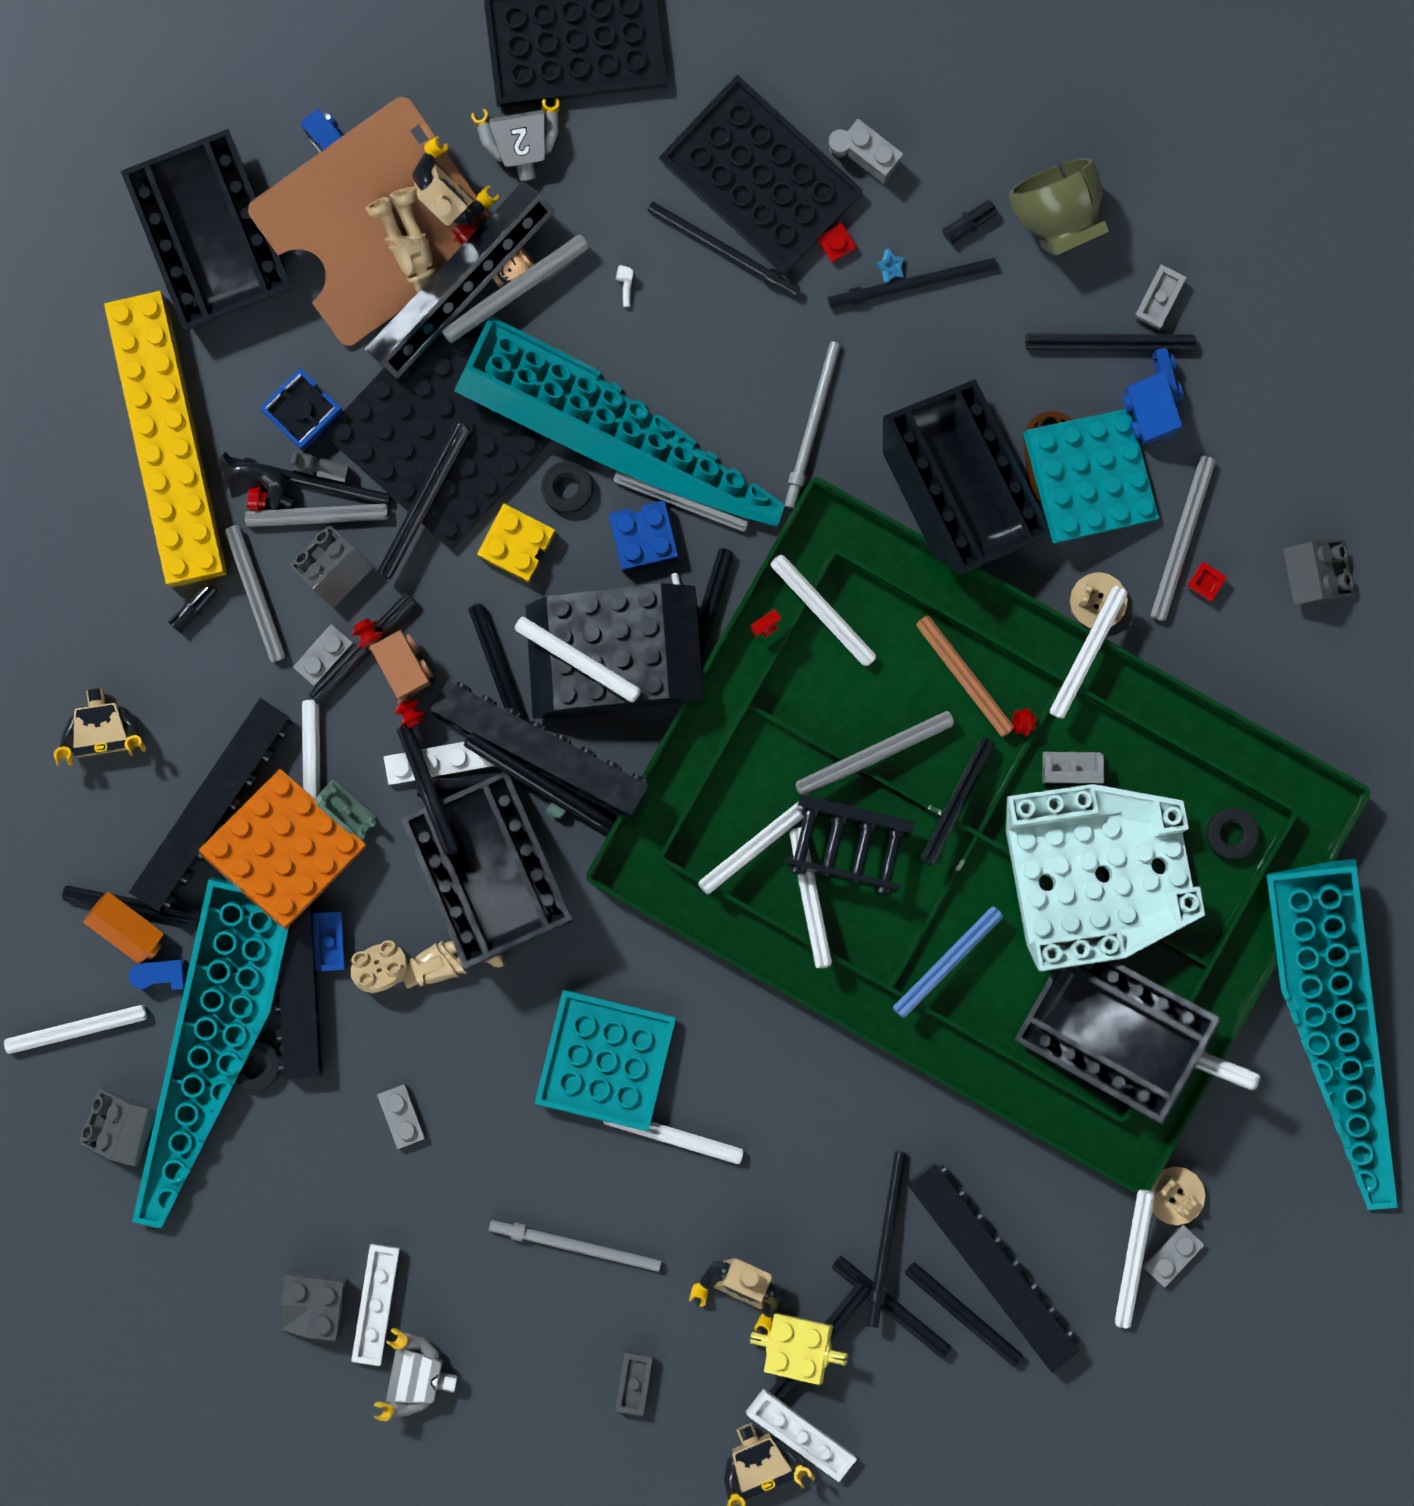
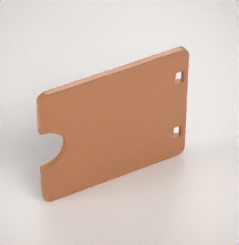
[248,97,490,346]

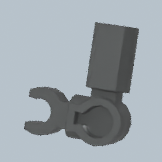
[290,452,350,484]

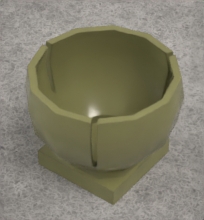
[1009,158,1109,255]

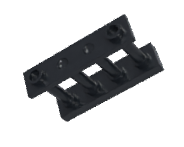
[783,794,915,896]

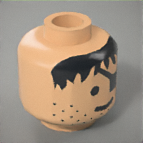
[493,247,534,287]

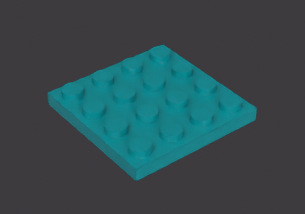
[1023,409,1159,544]
[534,990,676,1132]

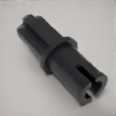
[942,200,998,245]
[167,581,218,633]

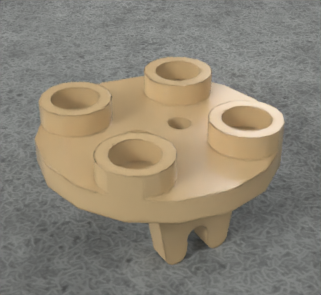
[1069,572,1128,629]
[351,940,407,994]
[1151,1166,1205,1225]

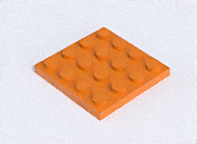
[199,769,366,930]

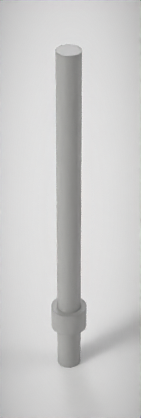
[784,341,841,509]
[488,1220,661,1272]

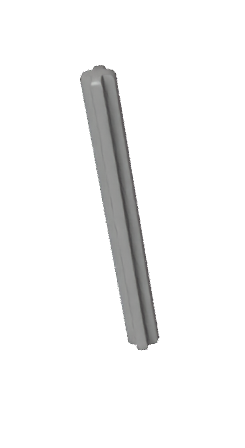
[442,234,589,343]
[1151,456,1216,621]
[795,711,954,795]

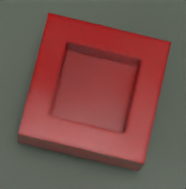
[817,223,856,264]
[1186,562,1227,602]
[750,609,781,638]

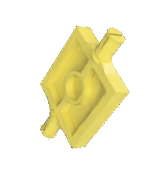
[750,1313,848,1385]

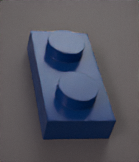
[1151,348,1183,408]
[312,912,346,971]

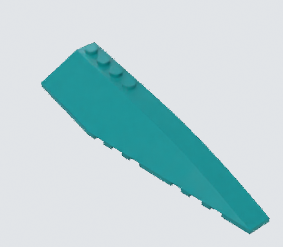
[454,316,785,527]
[132,877,289,1228]

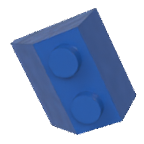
[1121,371,1182,446]

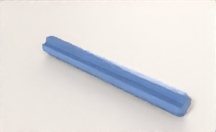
[893,907,1003,1018]

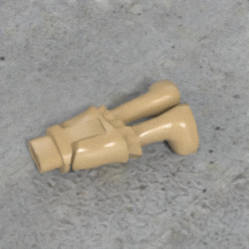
[365,186,436,292]
[402,940,505,988]

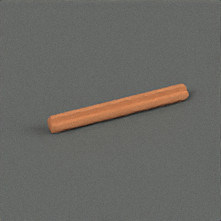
[916,615,1014,737]

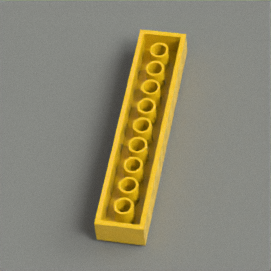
[104,291,228,588]

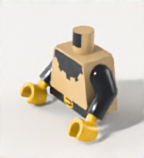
[412,136,499,226]
[54,688,146,766]
[689,1258,782,1335]
[724,1423,815,1506]

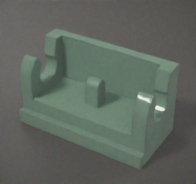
[315,779,376,840]

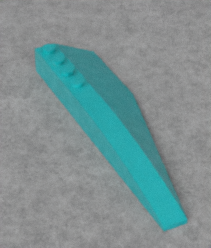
[1267,859,1398,1210]

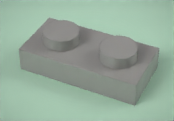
[1134,265,1186,330]
[293,624,354,687]
[377,1084,426,1149]
[1142,1224,1204,1288]

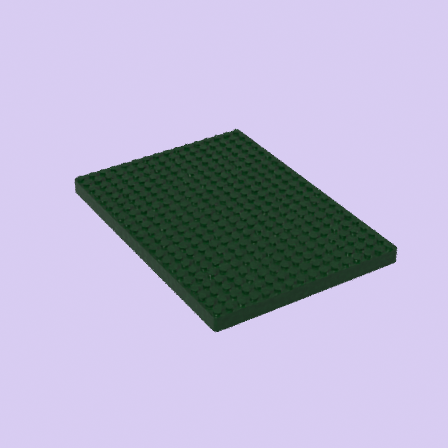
[586,477,1370,1194]

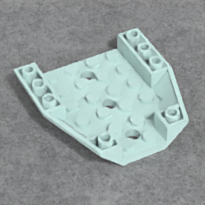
[1006,784,1205,971]

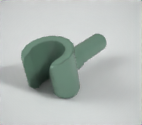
[546,793,583,820]

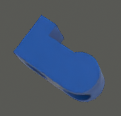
[129,960,187,990]

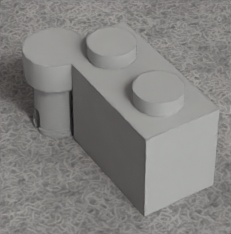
[828,119,903,184]

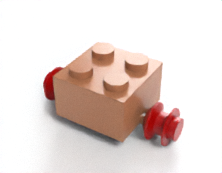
[351,618,434,729]

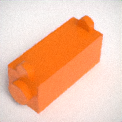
[83,892,164,964]

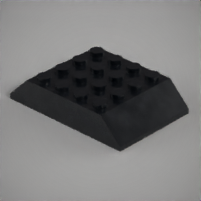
[121,129,292,332]
[882,379,1051,575]
[525,583,704,719]
[401,772,573,971]
[1014,960,1222,1124]

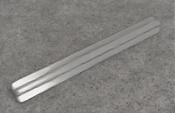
[614,470,750,532]
[245,504,388,527]
[225,525,286,663]

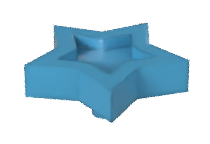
[874,249,904,282]

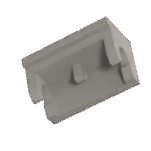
[1042,752,1104,785]

